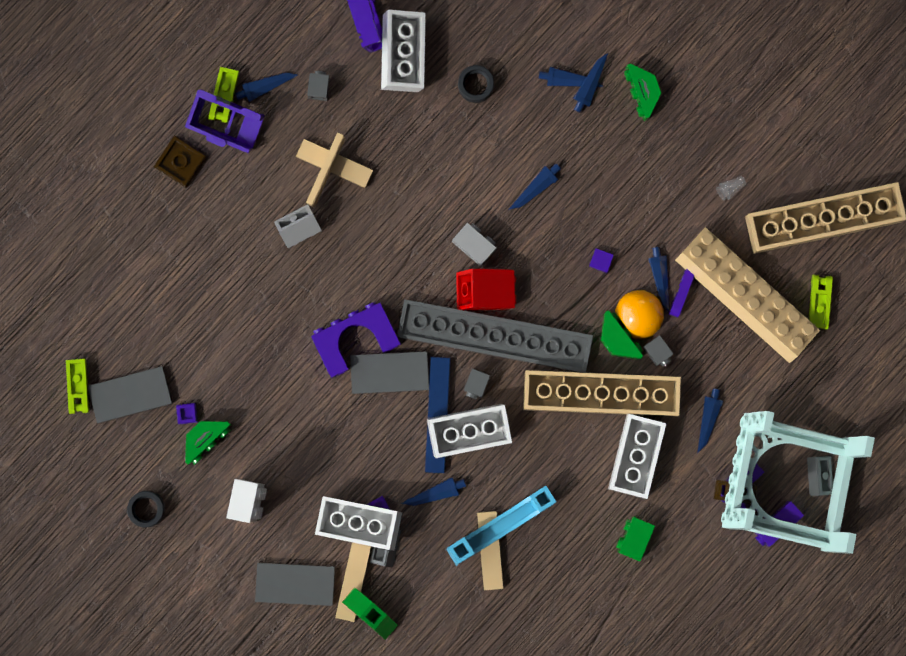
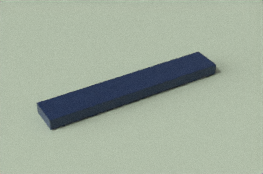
[425,357,450,473]

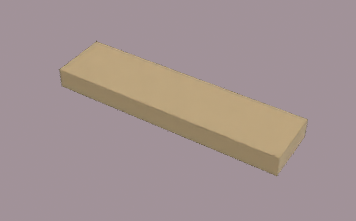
[306,132,346,207]
[296,139,373,188]
[477,511,503,590]
[335,542,371,622]

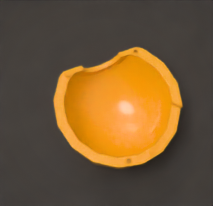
[615,290,664,339]

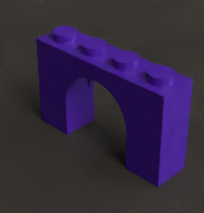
[311,302,400,378]
[721,463,804,547]

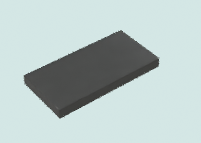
[350,352,429,394]
[88,366,173,424]
[255,563,335,606]

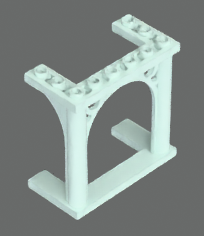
[721,411,875,554]

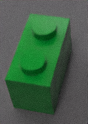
[616,517,655,562]

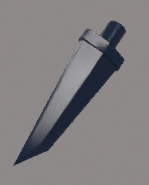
[573,53,608,113]
[538,67,603,87]
[235,72,298,102]
[508,164,561,210]
[648,247,669,312]
[697,388,723,453]
[402,477,466,506]

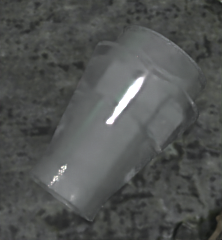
[716,176,746,200]

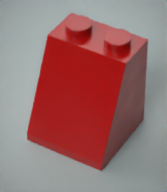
[456,269,517,311]

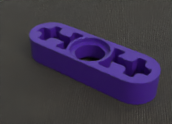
[669,269,694,318]

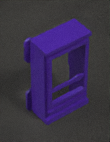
[347,0,382,53]
[185,89,265,153]

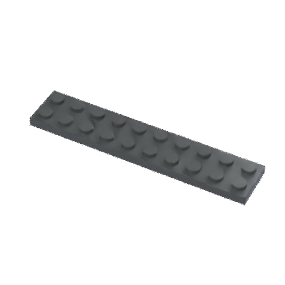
[397,299,593,373]

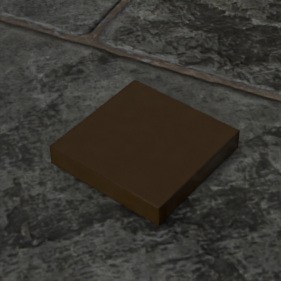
[153,135,207,188]

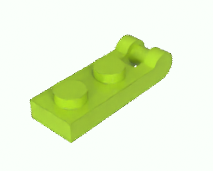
[209,67,239,123]
[809,275,833,330]
[66,359,90,414]

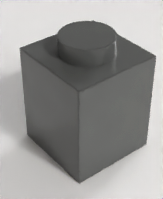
[307,71,330,101]
[643,336,673,367]
[464,369,490,400]

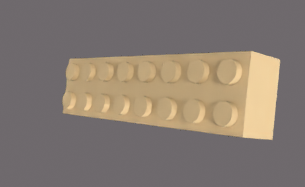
[745,182,906,254]
[675,227,820,363]
[523,370,681,417]

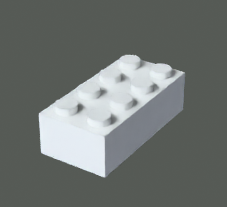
[381,10,425,92]
[427,404,512,458]
[608,414,666,499]
[226,479,267,523]
[315,496,402,551]

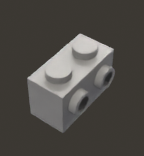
[274,204,322,248]
[452,223,496,267]

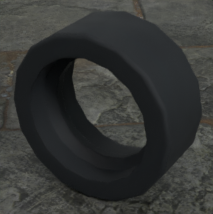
[458,65,494,103]
[127,491,165,528]

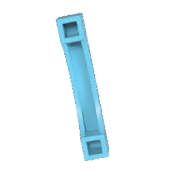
[446,486,556,566]

